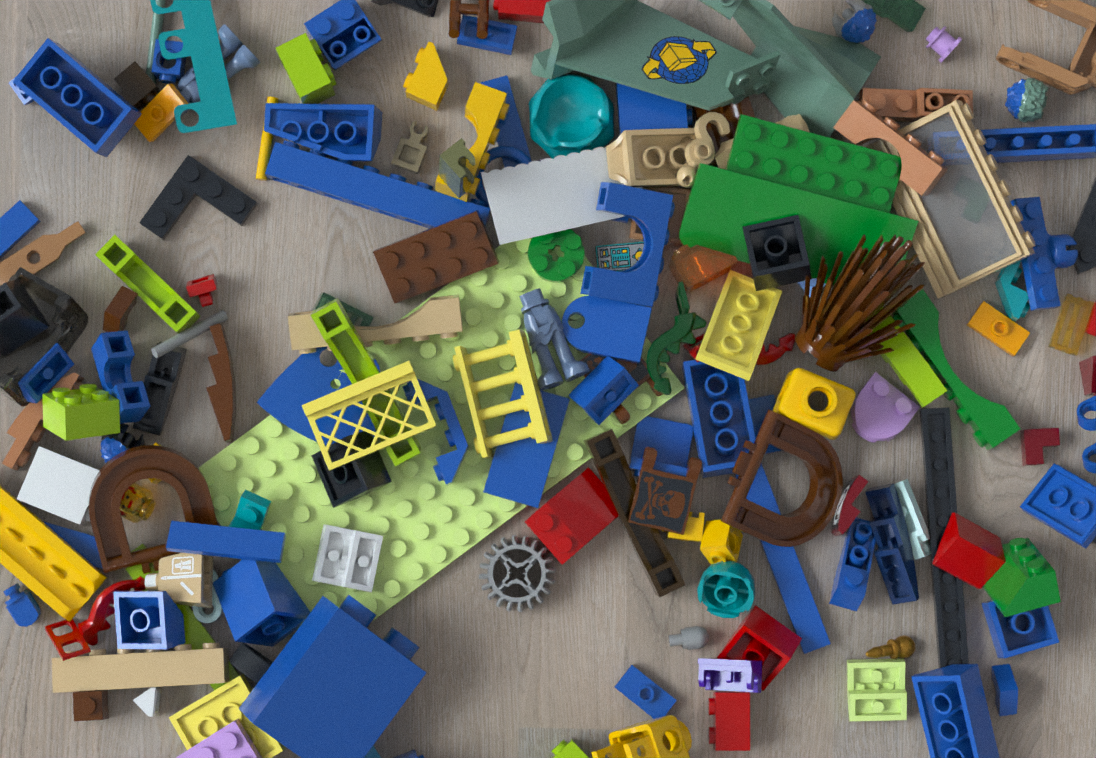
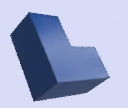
[991,664,1018,716]

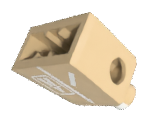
[145,553,213,608]

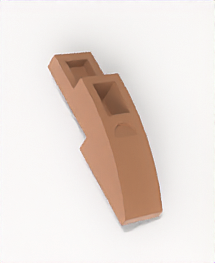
[859,88,973,122]
[2,372,84,471]

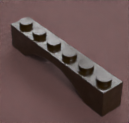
[583,428,685,597]

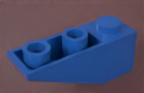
[829,517,876,612]

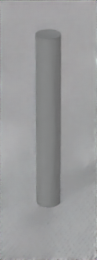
[151,310,228,358]

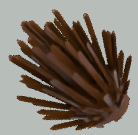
[795,234,925,372]

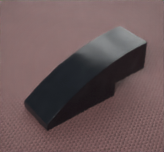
[133,341,187,436]

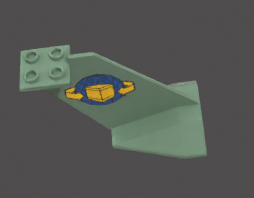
[531,0,780,111]

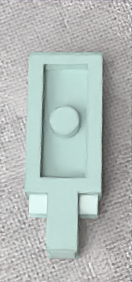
[895,479,931,560]

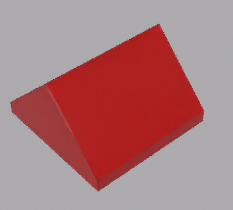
[932,512,1005,589]

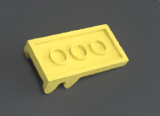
[695,270,782,381]

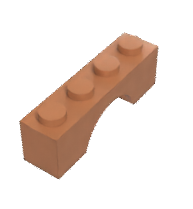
[833,99,948,196]

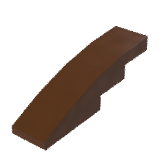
[206,323,236,443]

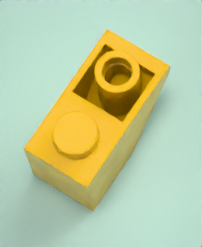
[403,41,448,111]

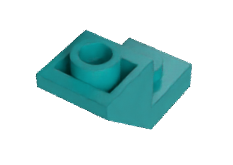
[995,254,1030,322]
[228,489,271,530]

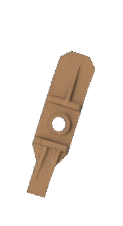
[0,221,86,286]

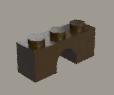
[114,61,160,111]

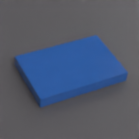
[1020,463,1096,549]

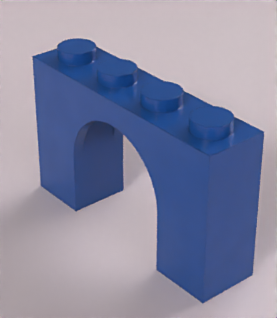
[580,182,675,307]

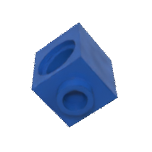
[152,39,187,84]

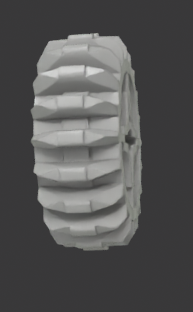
[479,535,556,612]

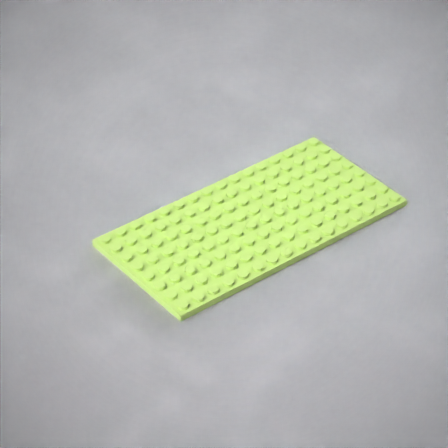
[199,237,685,630]

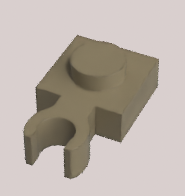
[391,121,429,174]

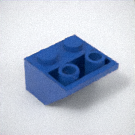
[304,0,382,70]

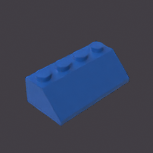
[911,664,1000,758]

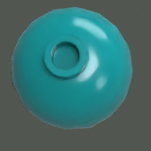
[697,561,755,618]

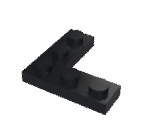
[139,155,258,240]

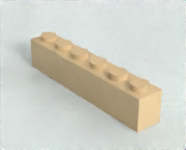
[52,642,230,693]

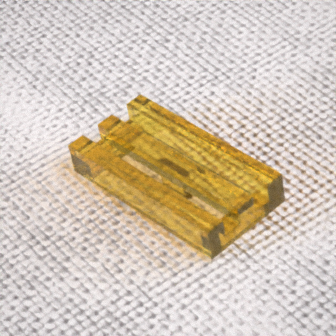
[1048,293,1094,356]

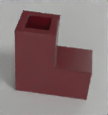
[1020,428,1060,466]

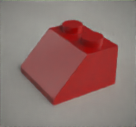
[717,605,802,691]

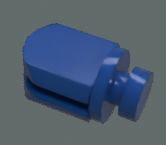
[3,583,41,627]

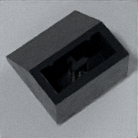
[0,279,50,357]

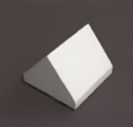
[133,687,161,717]

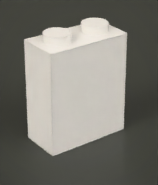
[17,446,100,526]

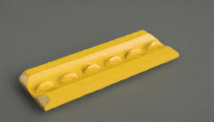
[0,485,108,622]

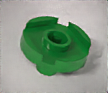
[528,229,584,282]

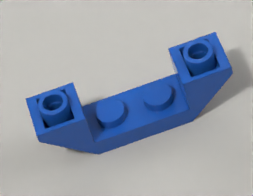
[402,379,469,486]

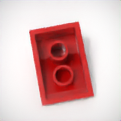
[525,467,618,566]

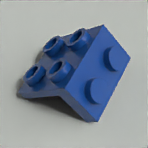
[629,416,693,477]

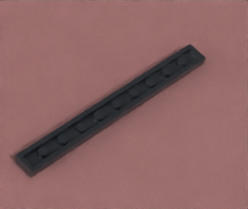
[919,407,969,668]

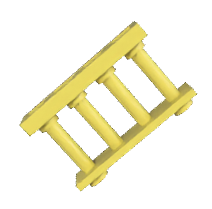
[453,329,553,459]

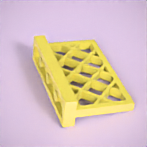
[302,361,437,471]

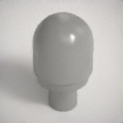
[668,626,709,650]

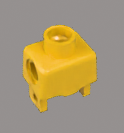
[773,368,856,440]
[591,715,692,758]

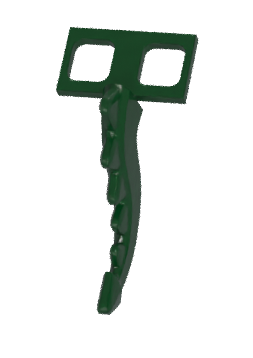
[646,281,707,395]

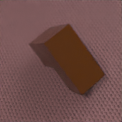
[103,286,138,332]

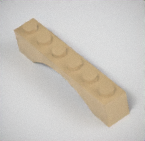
[288,295,463,354]

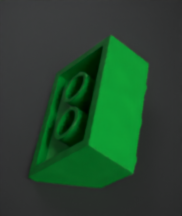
[983,538,1061,617]

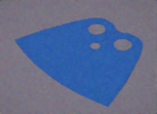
[256,346,380,446]

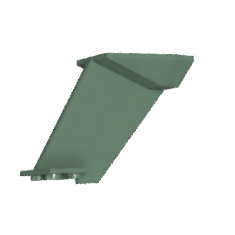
[699,0,881,138]

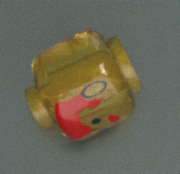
[120,483,156,523]

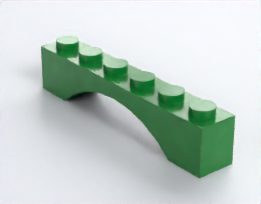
[892,289,1020,450]

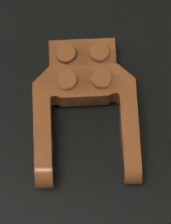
[996,0,1096,95]

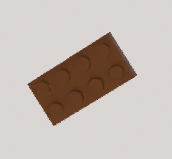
[373,210,499,304]

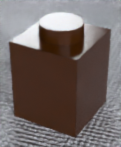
[73,690,109,721]

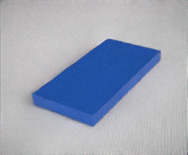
[483,383,570,508]

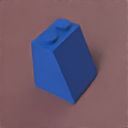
[213,559,310,647]

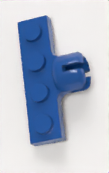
[1010,197,1078,311]

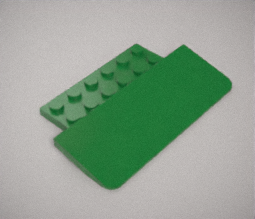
[679,114,919,286]

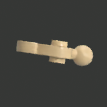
[676,112,730,188]

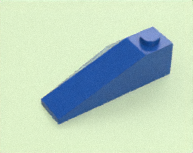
[264,103,383,161]

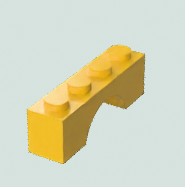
[435,82,510,202]

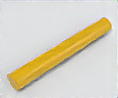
[256,96,278,181]

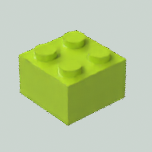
[275,33,337,104]
[42,384,120,441]

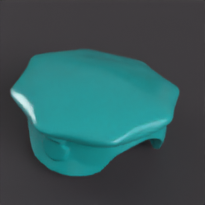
[528,74,614,159]

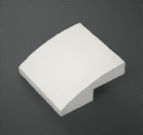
[312,524,383,592]

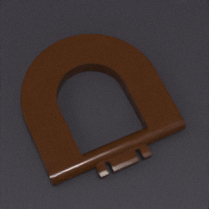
[721,410,843,547]
[89,445,218,574]

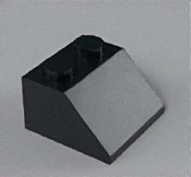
[742,215,812,291]
[312,429,392,508]

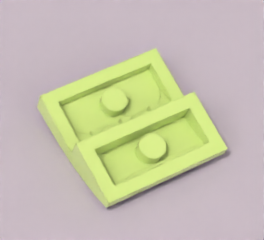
[847,658,907,721]

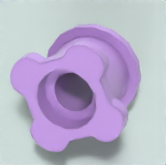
[926,26,962,63]

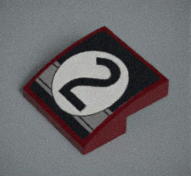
[831,475,869,536]

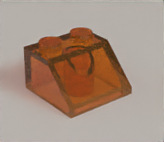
[668,244,738,295]

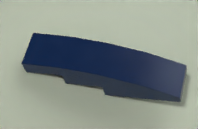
[865,483,919,605]

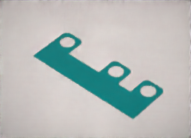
[150,0,237,133]

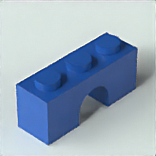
[91,330,150,424]

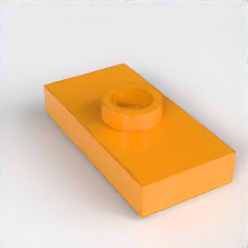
[134,83,189,142]
[967,301,1030,357]

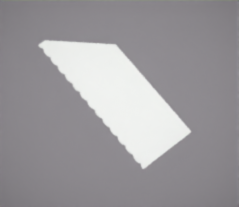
[481,146,643,245]

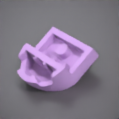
[849,372,920,443]

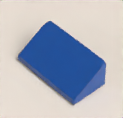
[18,343,74,404]

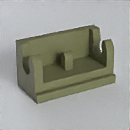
[439,138,475,198]

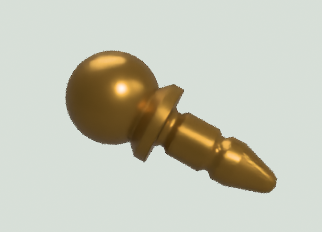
[865,635,916,659]

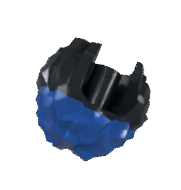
[100,423,145,463]

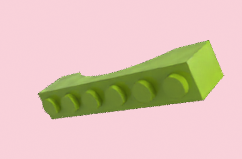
[311,298,421,466]

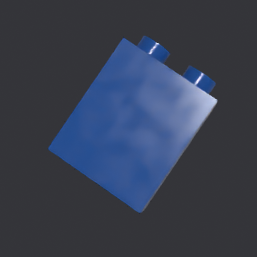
[239,595,426,758]

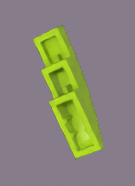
[867,307,947,408]

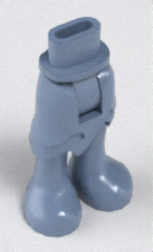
[177,24,261,116]
[519,288,590,391]

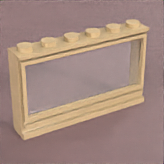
[866,100,1036,298]

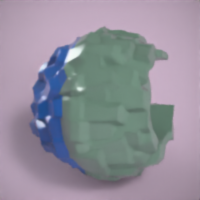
[1005,78,1049,123]

